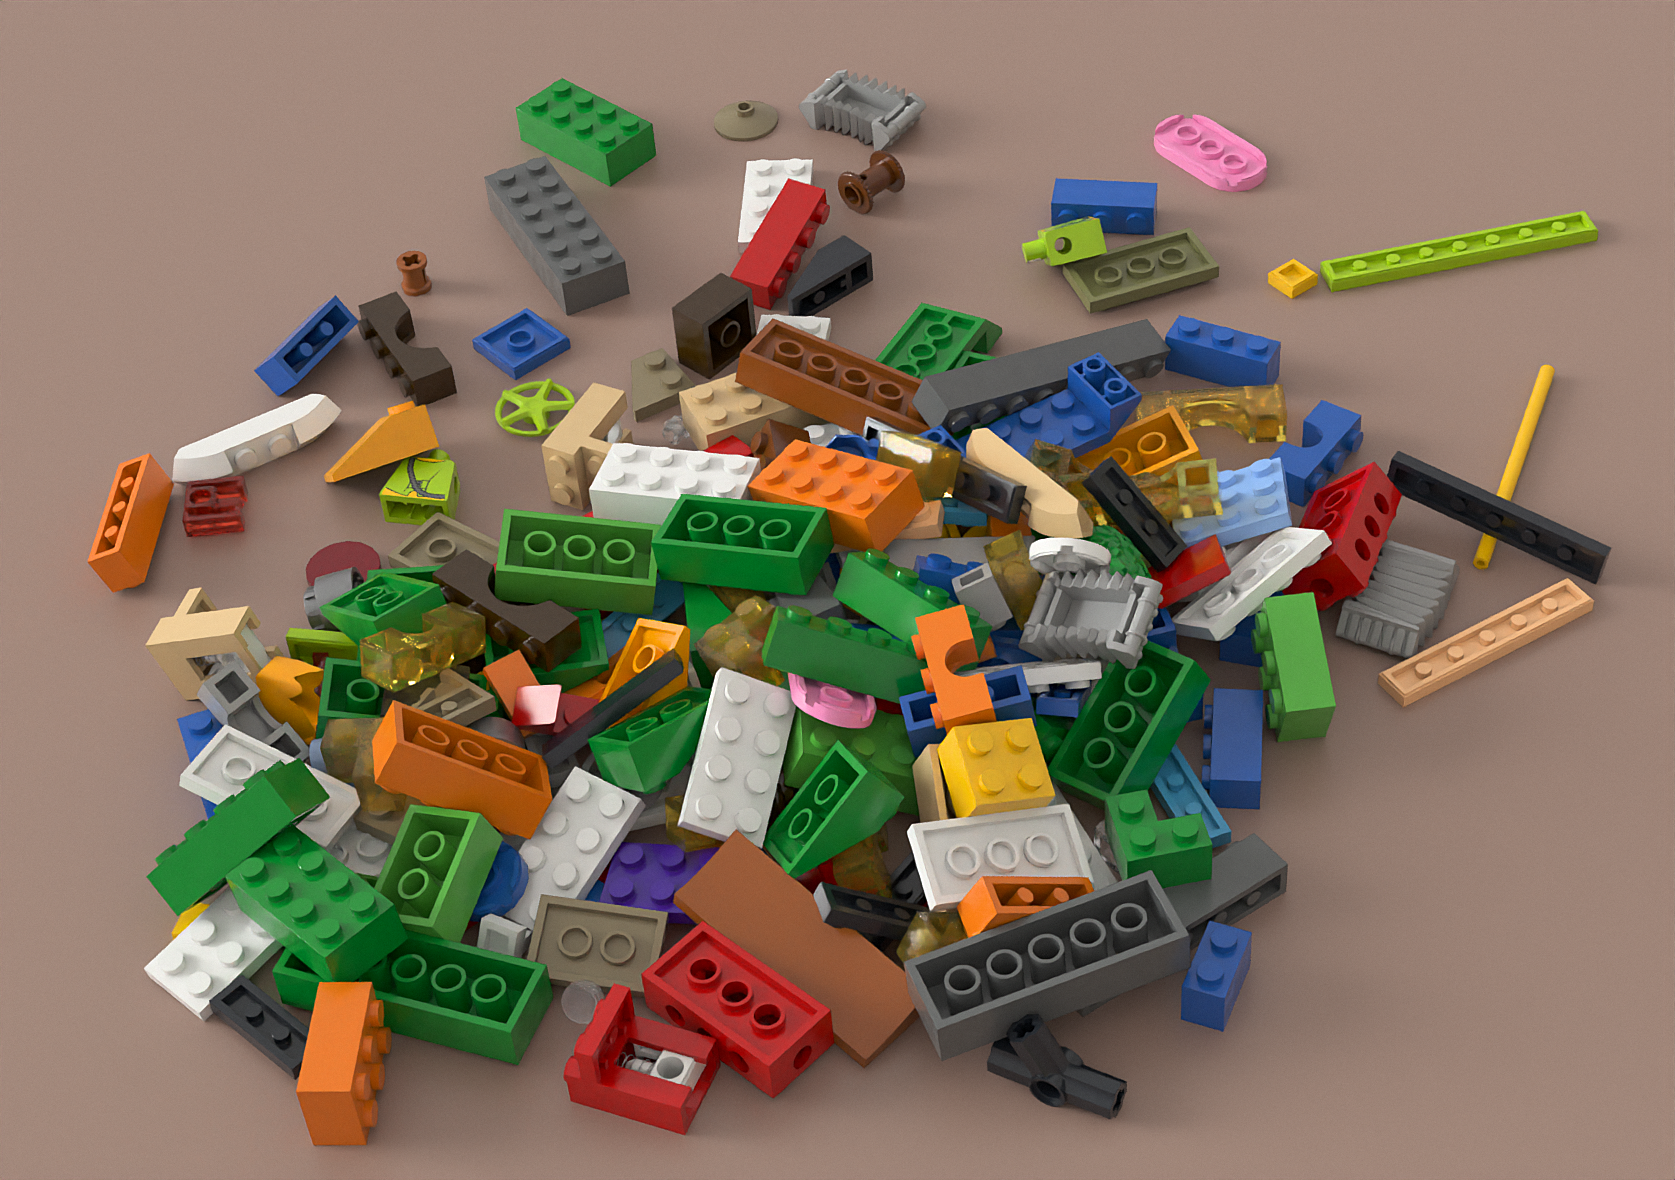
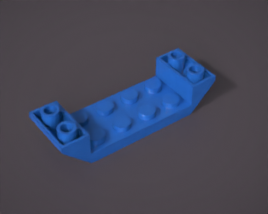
[917,352,1142,471]

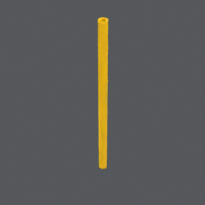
[1473,365,1555,570]

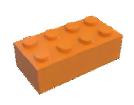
[747,439,925,552]
[372,700,553,839]

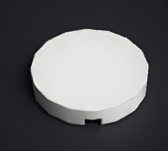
[1029,538,1111,577]

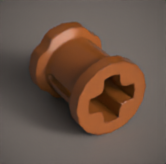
[396,251,432,297]

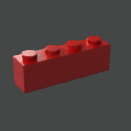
[730,178,830,310]

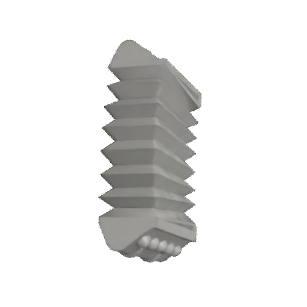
[799,69,926,151]
[1336,539,1460,659]
[1018,568,1163,669]

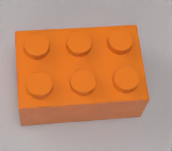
[296,982,392,1145]

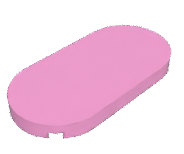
[1154,114,1267,192]
[788,673,877,729]

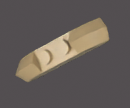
[966,428,1093,539]

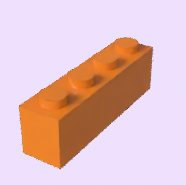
[87,453,174,593]

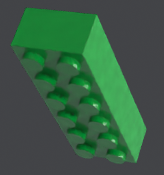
[272,929,554,1065]

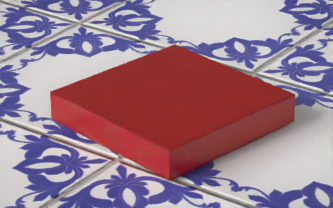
[1147,534,1231,609]

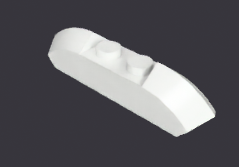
[172,394,342,486]

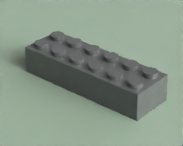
[484,156,630,316]
[904,870,1191,1061]

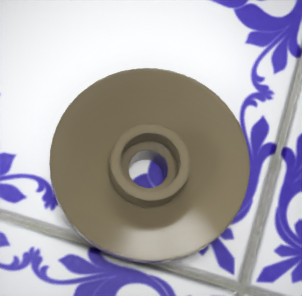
[714,100,778,141]

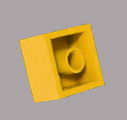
[937,718,1056,818]

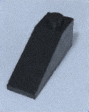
[787,235,873,317]

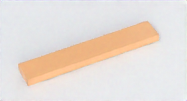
[1378,578,1594,708]

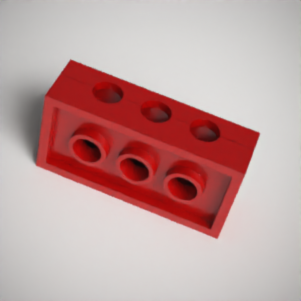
[1281,461,1402,612]
[641,921,834,1099]

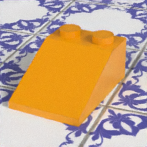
[324,400,439,483]
[1074,405,1209,503]
[599,618,691,731]

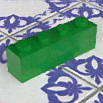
[832,548,993,672]
[762,605,928,704]

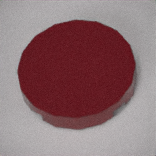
[306,541,382,586]

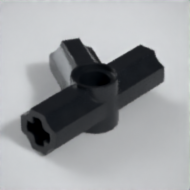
[987,1014,1127,1119]

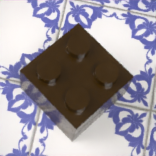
[672,273,757,380]

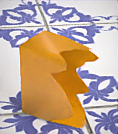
[255,656,324,745]

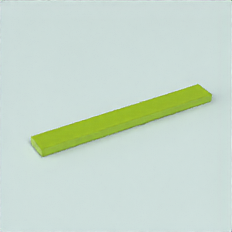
[1320,211,1598,292]

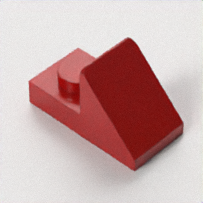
[511,684,599,736]

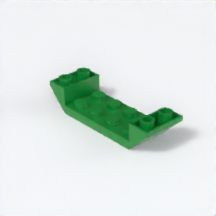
[875,303,1002,380]

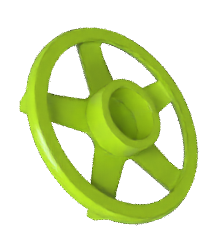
[495,379,575,437]

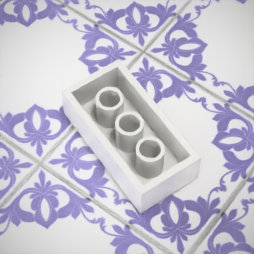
[589,443,761,526]

